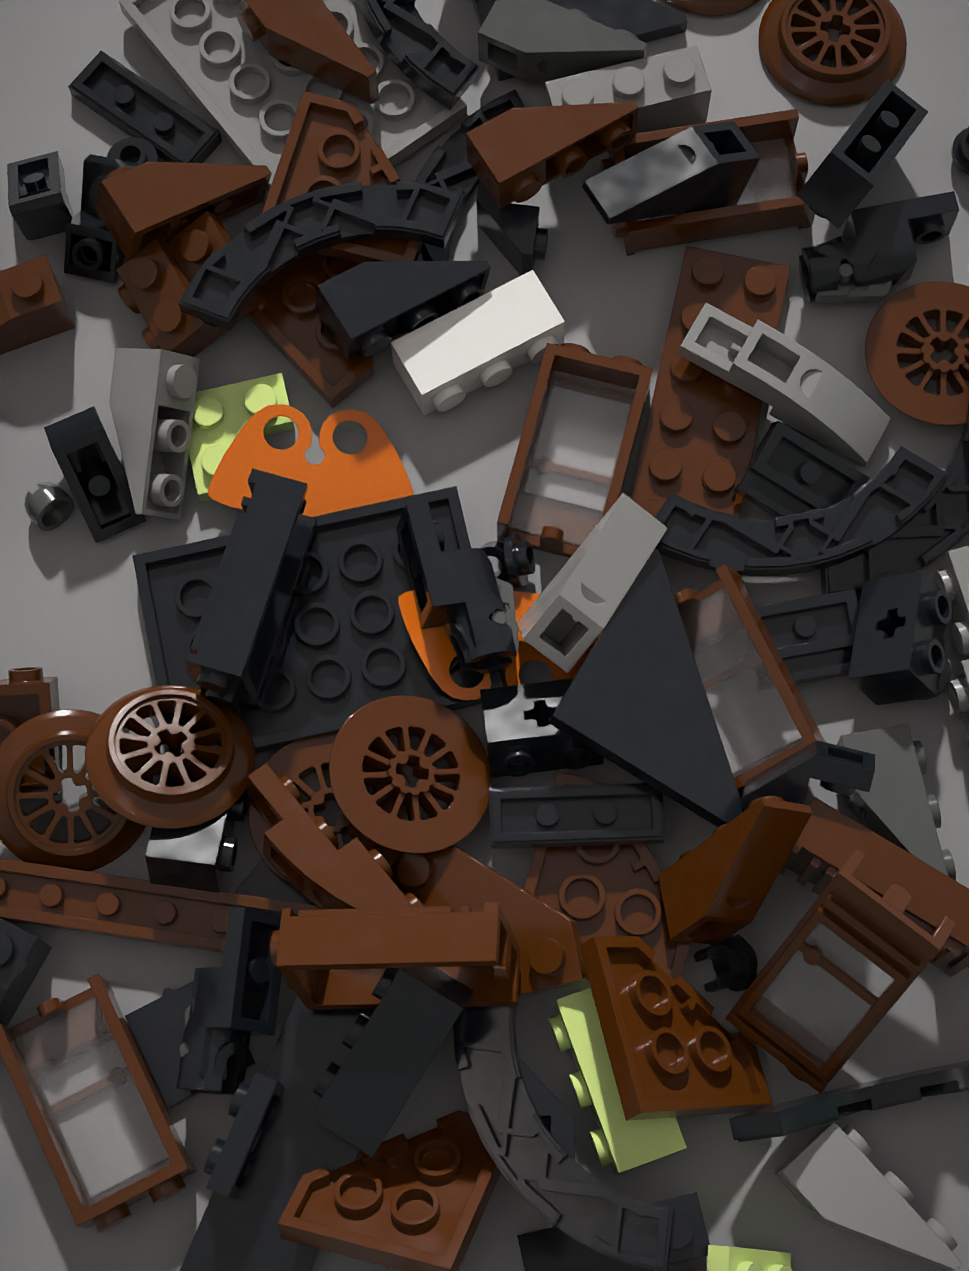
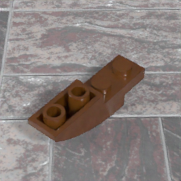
[247,763,424,909]

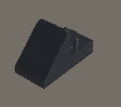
[7,151,74,241]

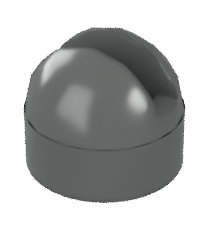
[24,482,74,531]

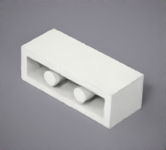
[391,270,565,416]

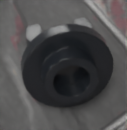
[481,532,535,588]
[694,933,758,993]

